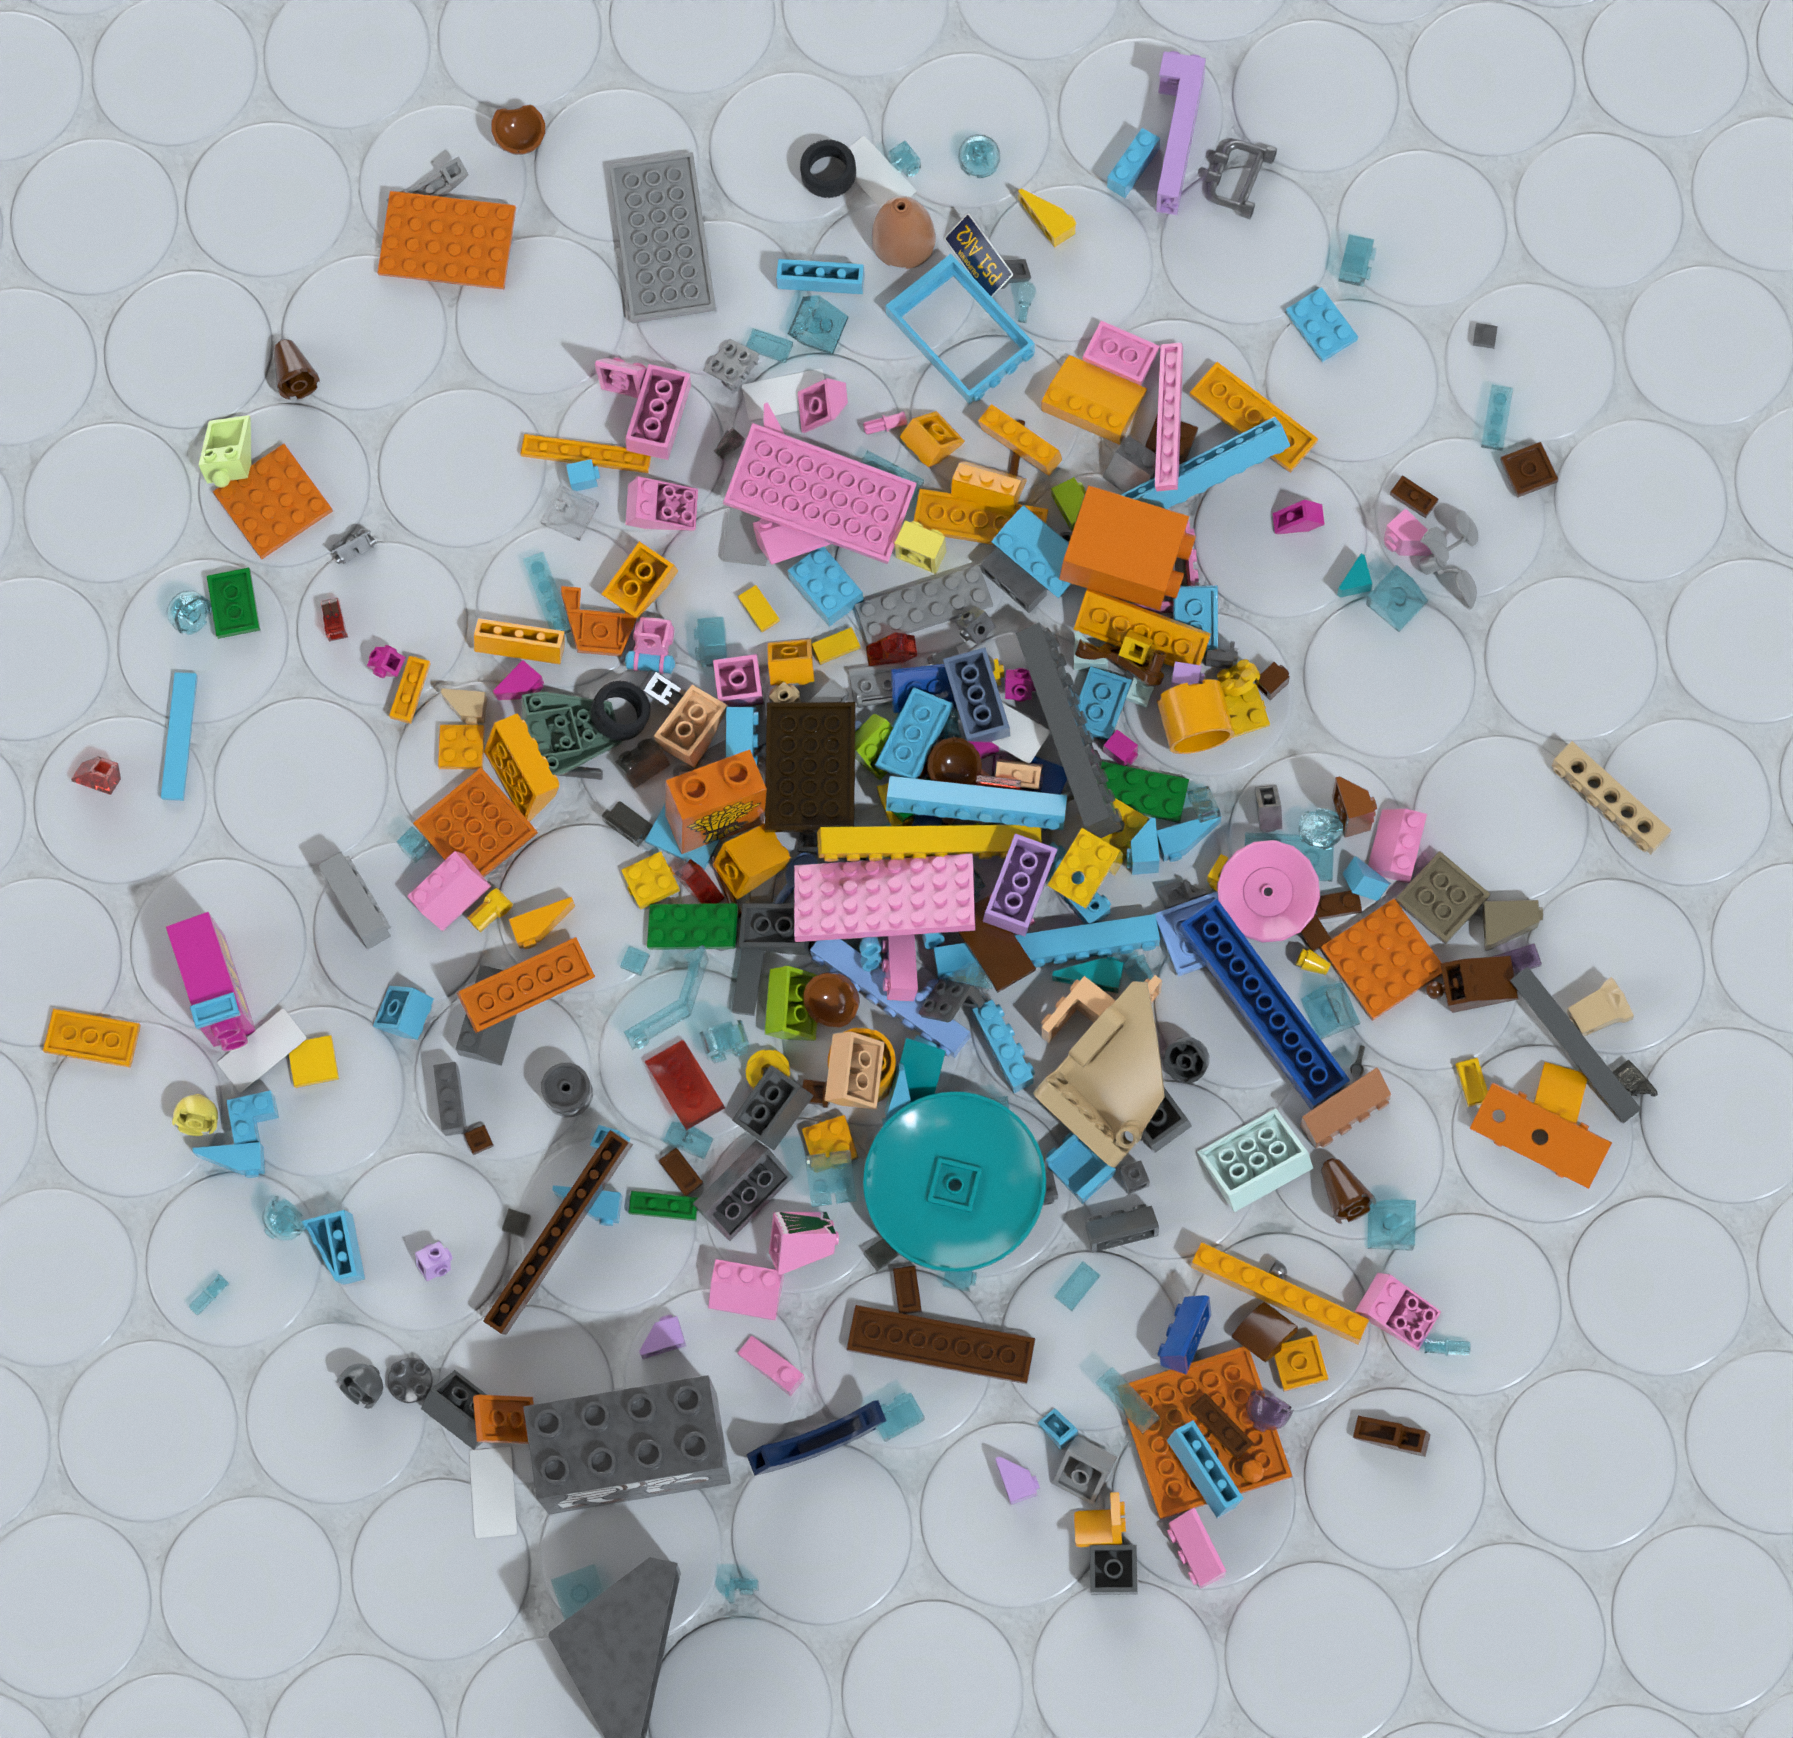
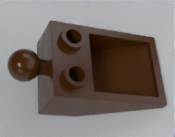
[1426,956,1519,1013]

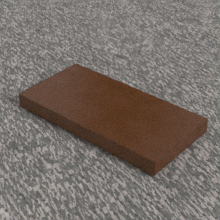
[958,896,1036,993]

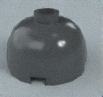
[1163,1037,1210,1084]
[337,1364,384,1409]

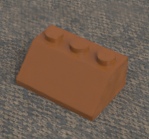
[1332,776,1377,838]

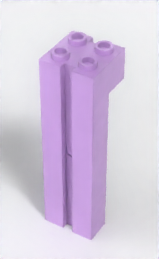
[1156,51,1206,215]

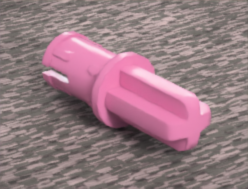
[863,412,907,435]

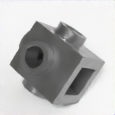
[956,606,996,644]

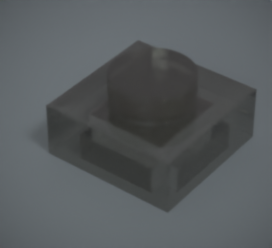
[502,1209,531,1238]

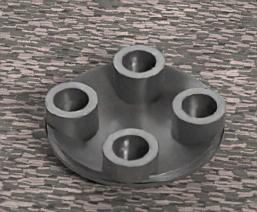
[388,1358,433,1403]

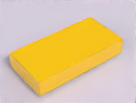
[738,585,780,632]
[811,627,861,665]
[1455,1057,1488,1107]

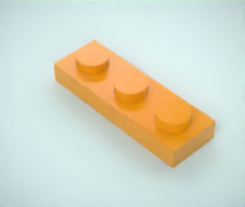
[389,656,431,724]

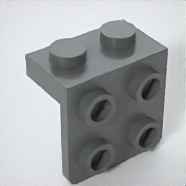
[919,979,985,1022]

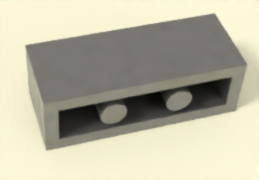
[981,547,1047,613]
[433,1062,467,1136]

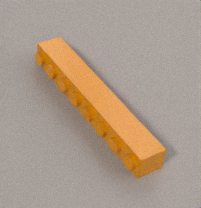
[1191,1242,1369,1345]

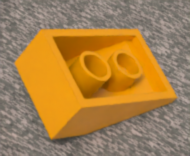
[601,541,678,619]
[1533,1062,1587,1132]

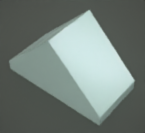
[1074,631,1108,671]

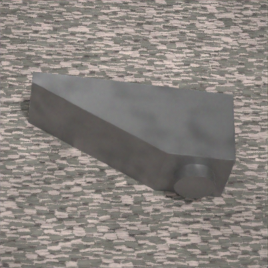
[639,670,686,711]

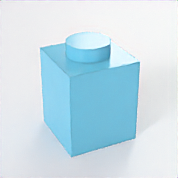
[566,459,600,492]

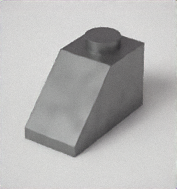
[1255,785,1283,832]

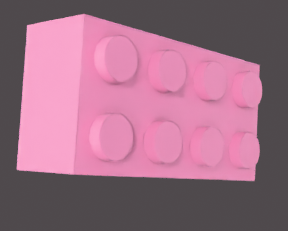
[625,364,691,460]

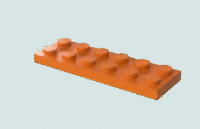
[457,937,595,1033]

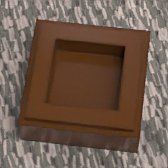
[464,1125,494,1155]

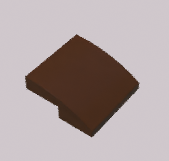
[1232,1302,1298,1363]

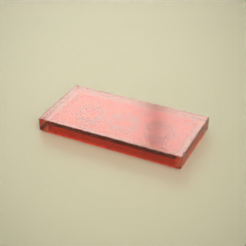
[645,1039,725,1130]

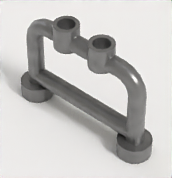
[1205,140,1277,219]

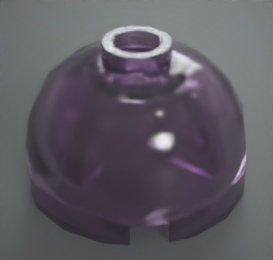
[1246,1389,1294,1432]

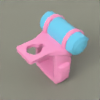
[624,617,675,674]

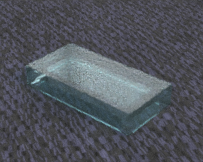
[746,328,793,363]
[1054,1261,1101,1311]

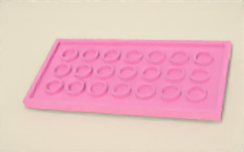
[723,423,917,564]
[794,854,975,942]

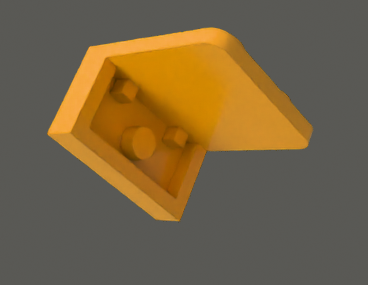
[1074,1492,1126,1547]

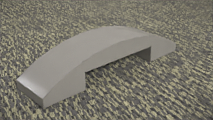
[386,156,469,202]

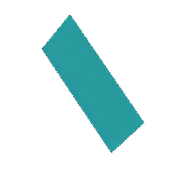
[899,1038,946,1103]

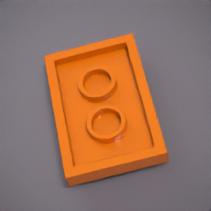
[473,1395,534,1444]

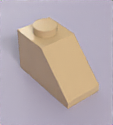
[441,688,488,725]

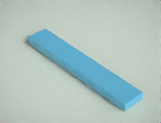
[161,672,198,801]

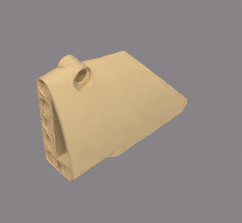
[1033,981,1165,1168]

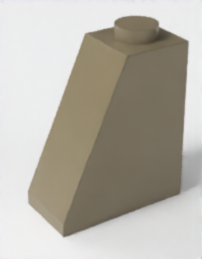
[1482,900,1543,951]

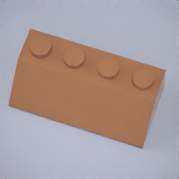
[1300,1068,1391,1149]

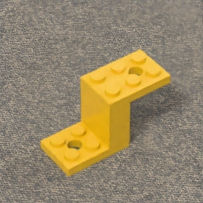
[1047,798,1149,909]

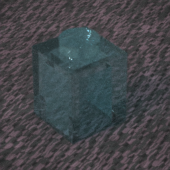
[396,826,431,863]

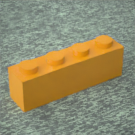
[978,404,1062,476]
[474,618,565,664]

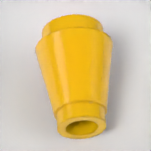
[1296,949,1331,975]

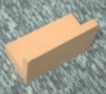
[994,759,1043,789]

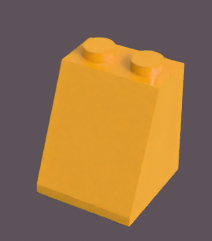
[712,823,791,900]

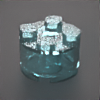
[699,1020,750,1064]

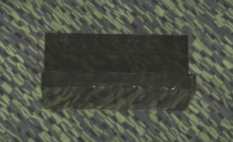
[602,801,653,847]

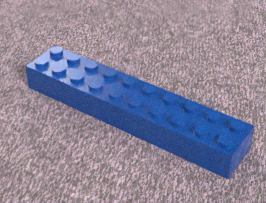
[1179,899,1350,1110]

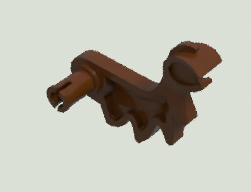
[1075,639,1167,687]

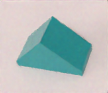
[1337,553,1372,598]

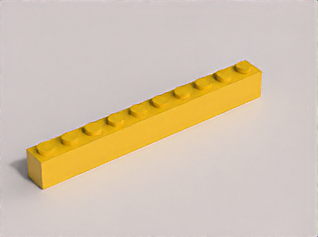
[817,825,1042,862]

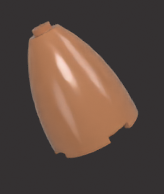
[872,196,936,269]

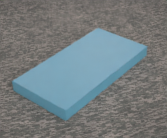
[875,687,954,779]

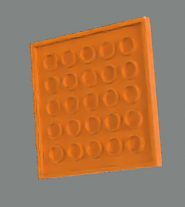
[1117,1346,1292,1520]

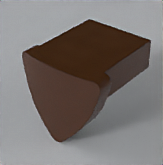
[803,1079,830,1108]

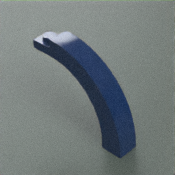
[746,1400,887,1476]

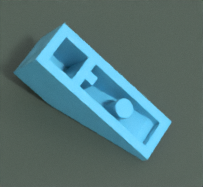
[1157,812,1222,862]
[882,1063,911,1126]
[193,1142,265,1178]
[552,1185,622,1226]

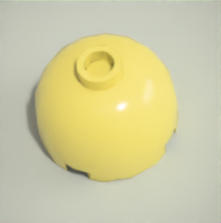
[172,1094,218,1136]

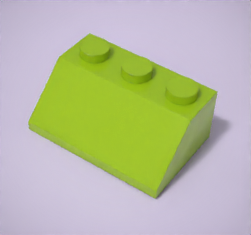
[765,966,818,1041]

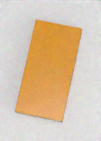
[43,1008,141,1068]

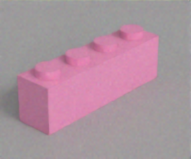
[881,934,918,1001]

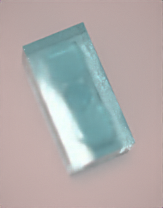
[1338,234,1377,287]
[694,617,727,667]
[877,1392,925,1442]

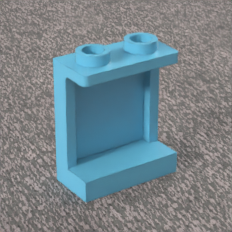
[1045,1132,1116,1204]

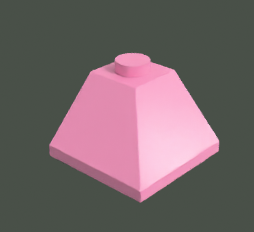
[798,378,848,433]

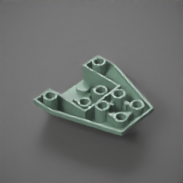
[521,692,622,775]

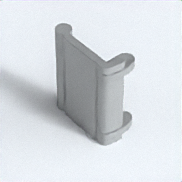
[849,662,902,708]

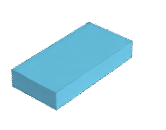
[190,993,241,1029]

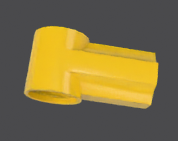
[467,888,513,933]

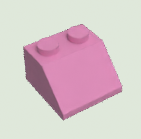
[1384,508,1433,556]

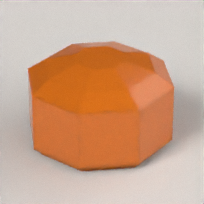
[1241,1459,1264,1484]

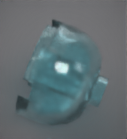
[958,134,1001,178]
[167,590,212,635]
[262,1196,307,1241]

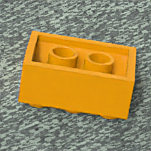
[951,461,1027,513]

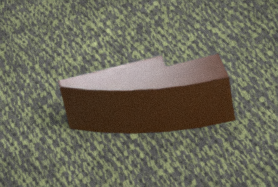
[1353,1415,1431,1457]

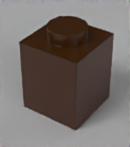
[1255,662,1290,700]

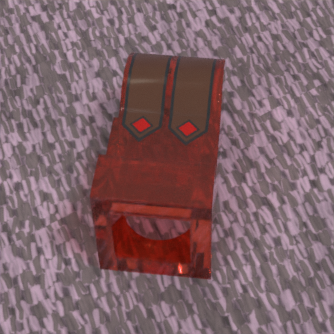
[321,597,348,642]

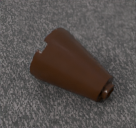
[274,339,320,400]
[1321,1158,1376,1224]

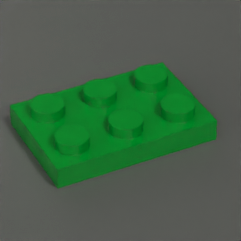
[207,567,261,639]

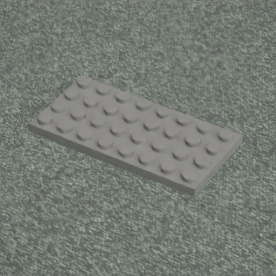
[609,152,716,323]

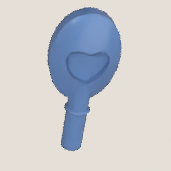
[772,853,818,904]

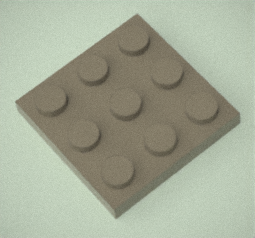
[1395,851,1491,944]

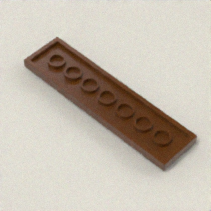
[846,1305,1035,1384]

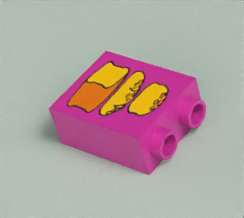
[166,912,256,1051]

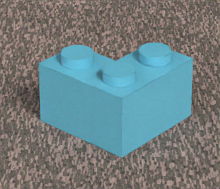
[226,1090,279,1144]

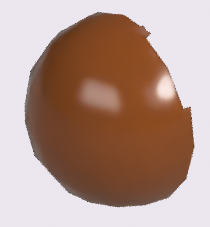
[491,105,545,155]
[803,972,860,1028]

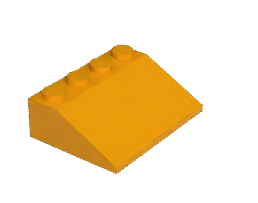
[1041,355,1147,445]
[484,713,559,822]

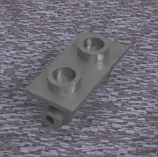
[331,529,377,564]

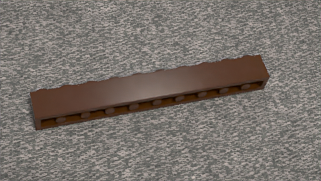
[483,1130,633,1335]

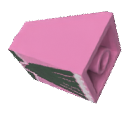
[769,1212,839,1274]

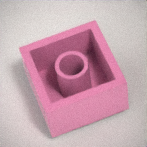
[713,654,764,707]

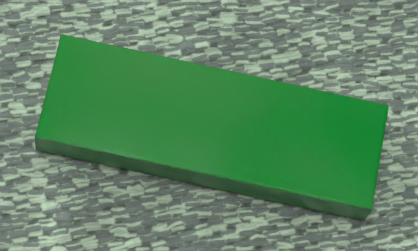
[628,1191,698,1221]

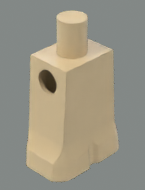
[1567,977,1634,1037]

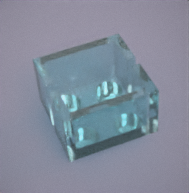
[805,1150,857,1207]

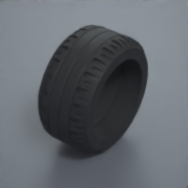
[800,139,856,198]
[590,680,651,741]

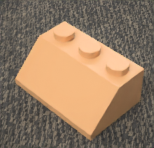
[825,1032,884,1109]

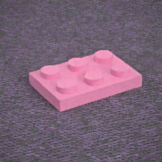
[1083,321,1160,385]

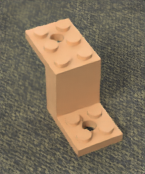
[1041,975,1162,1043]

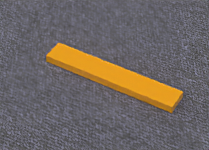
[520,434,652,473]

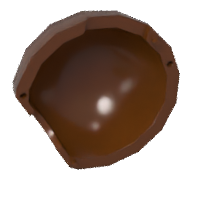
[926,737,982,785]

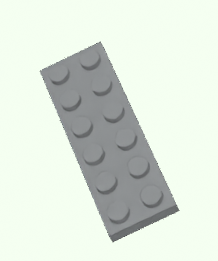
[855,565,993,646]

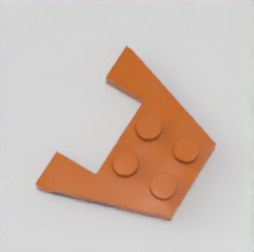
[561,586,637,657]

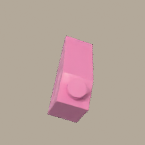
[737,1336,805,1396]

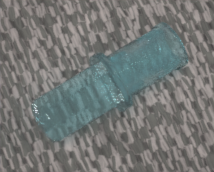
[189,1274,229,1315]
[1424,1338,1471,1356]

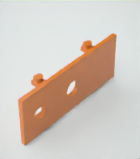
[1469,1082,1612,1189]

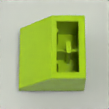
[855,714,893,780]

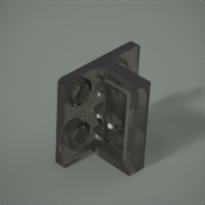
[615,738,671,789]

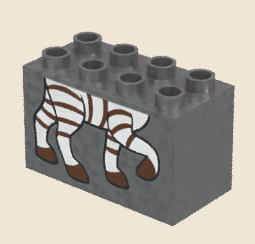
[523,1375,731,1515]

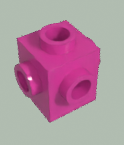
[367,645,406,678]
[1005,668,1036,702]

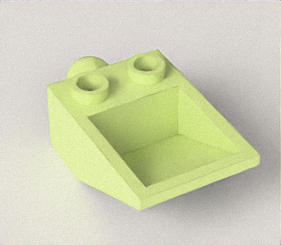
[199,415,251,488]

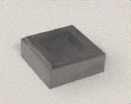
[1473,323,1498,349]

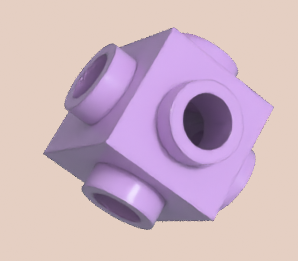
[415,1241,452,1281]

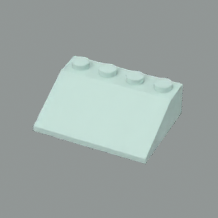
[1198,1108,1313,1212]

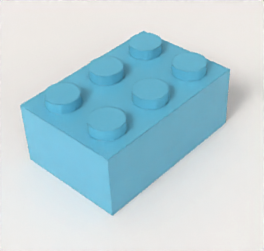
[788,547,864,627]

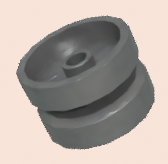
[541,1063,593,1117]

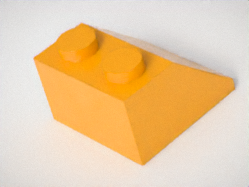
[900,411,965,467]
[767,639,814,686]

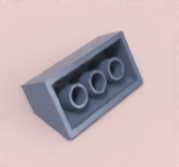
[943,647,1010,742]

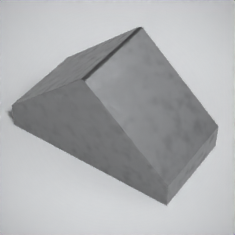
[549,1557,681,1738]

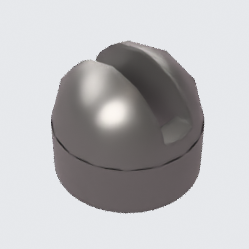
[1268,1260,1287,1279]

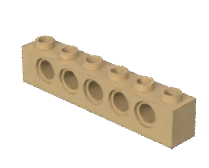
[1552,741,1672,855]

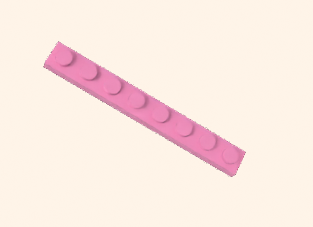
[1155,343,1183,492]

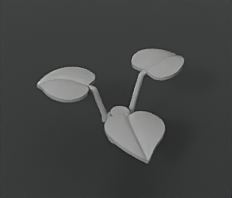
[1420,511,1478,610]

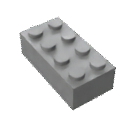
[318,852,391,950]

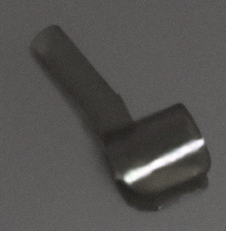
[1350,1045,1365,1076]

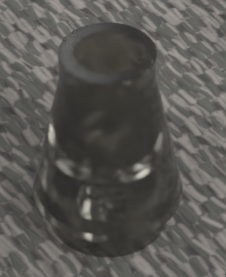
[714,427,745,460]

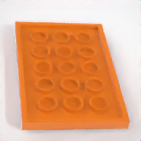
[378,191,516,290]

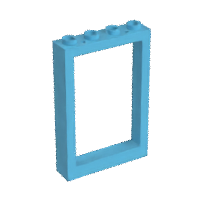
[885,254,1035,405]

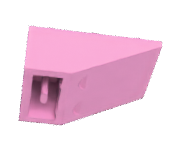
[625,476,698,531]
[1355,1273,1441,1351]

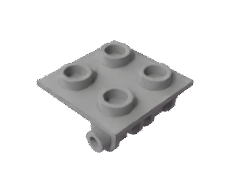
[703,339,760,391]

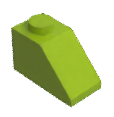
[1051,477,1086,532]

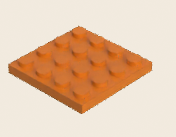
[213,444,333,559]
[413,768,538,877]
[1320,898,1442,1021]

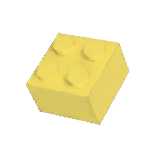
[894,520,946,574]

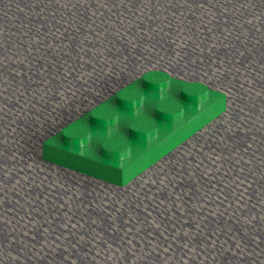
[1101,761,1189,823]
[647,903,738,950]

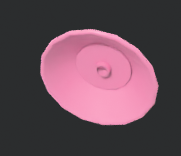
[1217,840,1320,943]

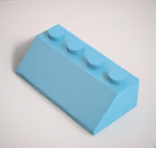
[991,505,1072,598]

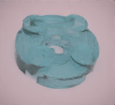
[1298,808,1344,850]

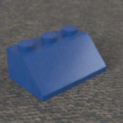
[1158,1295,1211,1375]

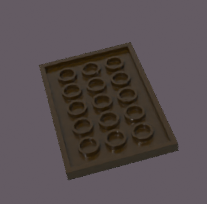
[765,702,856,832]

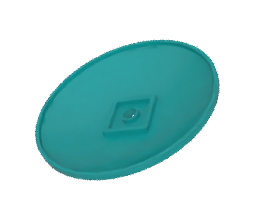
[863,1092,1046,1273]

